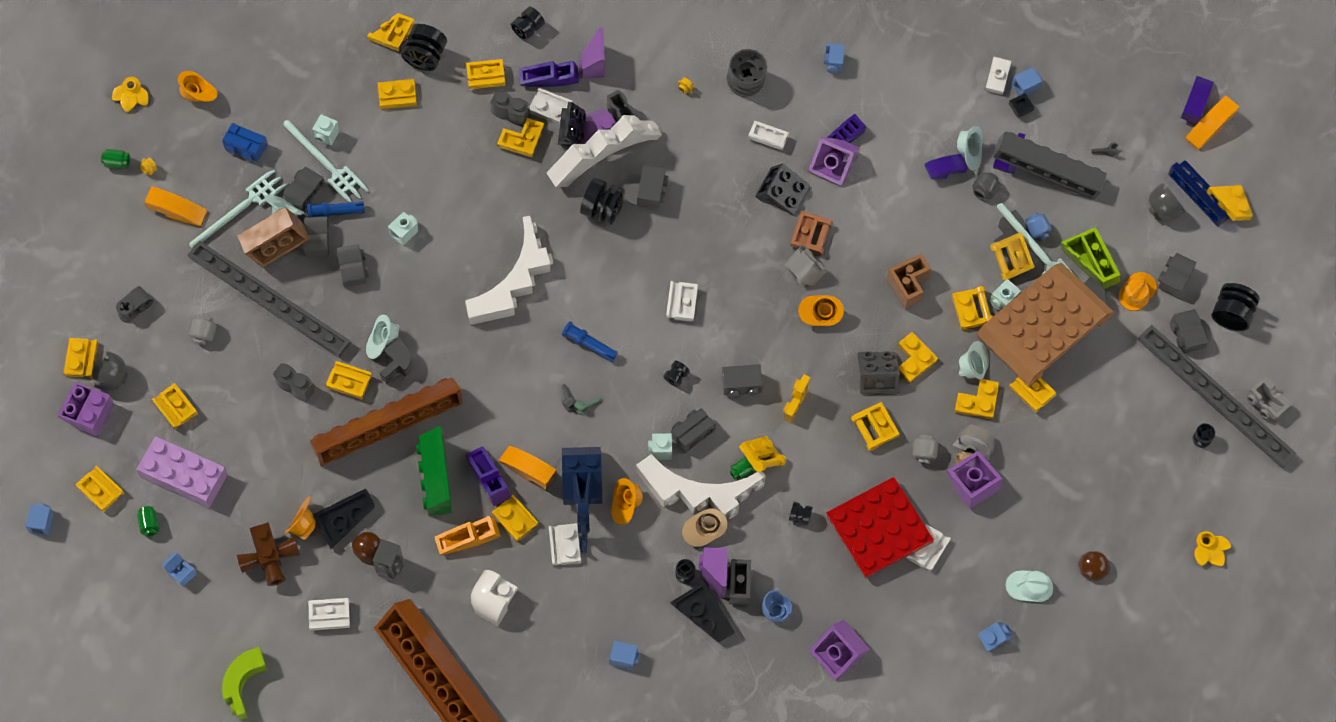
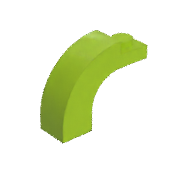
[222,647,267,720]

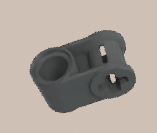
[116,286,154,322]

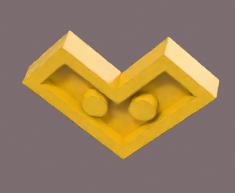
[497,118,545,158]
[898,332,938,384]
[783,374,811,423]
[954,379,999,420]

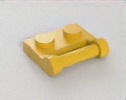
[990,232,1035,280]
[952,286,993,330]
[851,402,900,451]
[739,436,786,472]

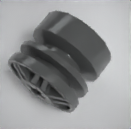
[727,49,768,97]

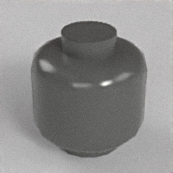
[972,172,1000,200]

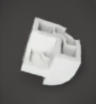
[471,570,518,627]

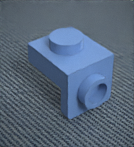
[162,552,197,587]
[978,622,1013,652]

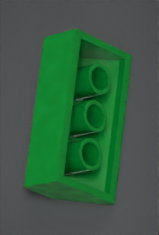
[416,426,452,516]

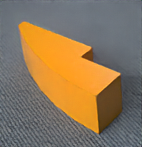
[1185,95,1239,151]
[145,186,208,227]
[498,445,557,490]
[434,516,501,555]

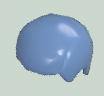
[762,590,792,622]

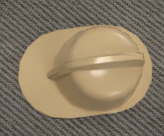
[682,508,728,547]

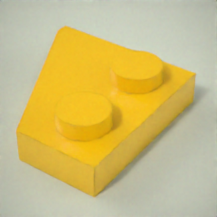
[367,13,415,52]
[1207,185,1253,221]

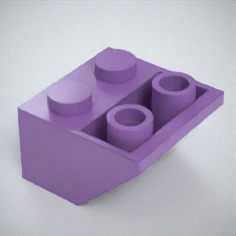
[57,382,114,437]

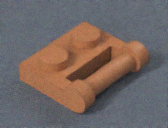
[790,211,833,256]

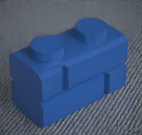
[222,123,268,162]

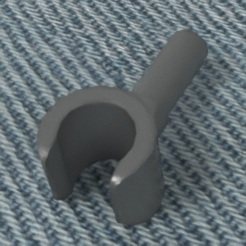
[1091,142,1118,157]
[561,384,575,411]

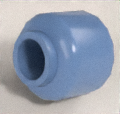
[1025,212,1052,241]

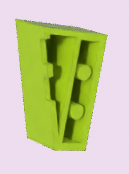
[1061,227,1121,289]

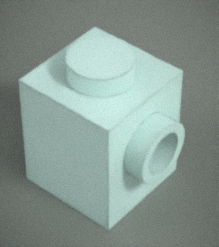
[312,114,340,146]
[388,212,418,246]
[990,279,1021,310]
[648,433,672,460]

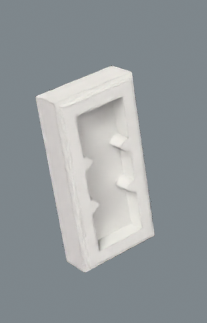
[985,57,1011,95]
[748,121,789,151]

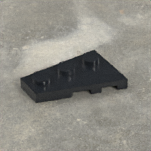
[313,488,375,550]
[670,582,735,643]

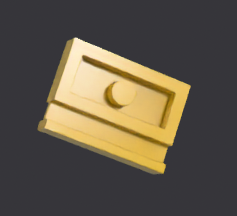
[466,59,506,90]
[377,79,417,109]
[64,338,98,378]
[325,361,372,400]
[1009,377,1056,413]
[152,383,198,430]
[75,465,124,512]
[491,495,539,542]

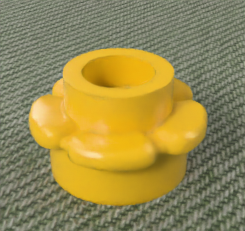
[678,77,695,94]
[140,157,157,175]

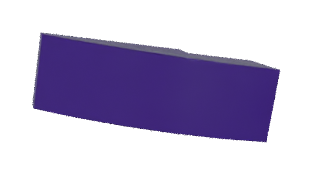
[519,61,579,87]
[1181,76,1214,124]
[466,446,511,506]

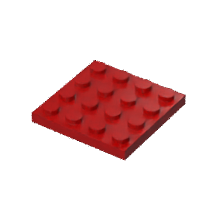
[826,477,934,579]

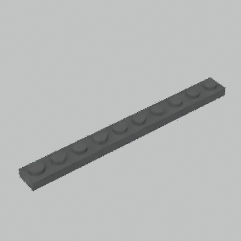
[188,241,351,358]
[1138,325,1296,468]

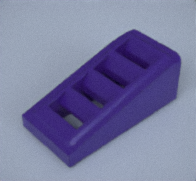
[827,114,866,143]

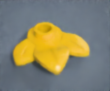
[112,76,149,113]
[1194,531,1231,566]

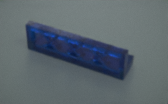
[1168,160,1230,227]

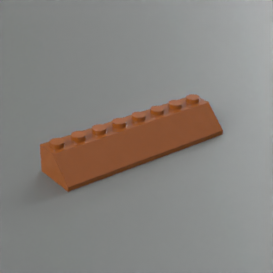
[310,377,463,467]
[374,599,501,722]

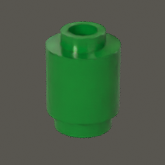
[101,149,130,169]
[730,456,757,481]
[137,506,160,537]

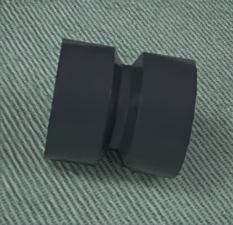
[510,6,545,41]

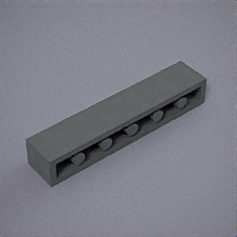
[993,131,1107,199]

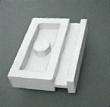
[530,88,573,125]
[666,281,698,322]
[549,523,581,566]
[906,524,951,572]
[308,598,350,631]

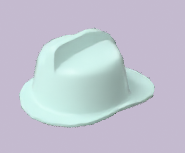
[957,126,983,171]
[264,195,304,217]
[366,314,399,359]
[959,341,990,379]
[1005,570,1053,602]

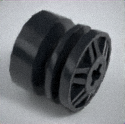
[401,24,447,71]
[580,177,625,225]
[1211,283,1260,331]

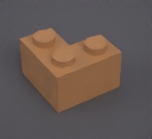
[887,254,931,309]

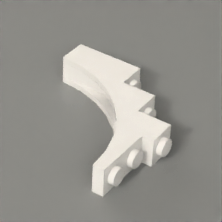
[547,115,662,187]
[465,216,553,325]
[636,454,766,519]

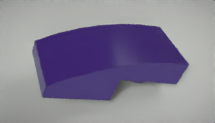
[924,154,968,179]

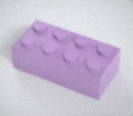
[136,436,228,508]

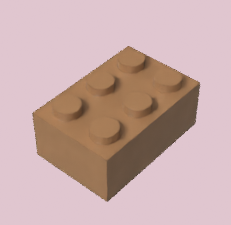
[238,207,310,268]

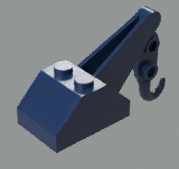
[562,447,603,554]

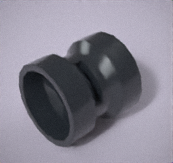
[663,360,690,387]
[1192,423,1215,448]
[789,502,813,526]
[675,559,695,584]

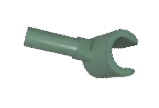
[574,397,601,414]

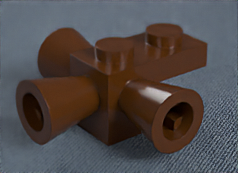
[236,522,300,586]

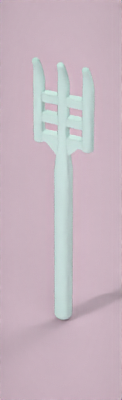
[283,120,369,203]
[189,170,287,249]
[997,203,1076,276]

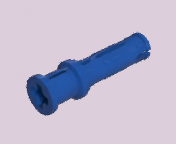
[307,201,365,218]
[562,321,618,362]

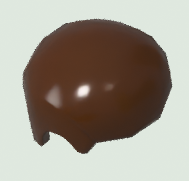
[352,532,381,564]
[1078,551,1110,581]

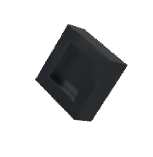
[1009,93,1035,118]

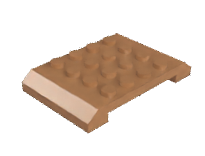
[977,263,1114,387]

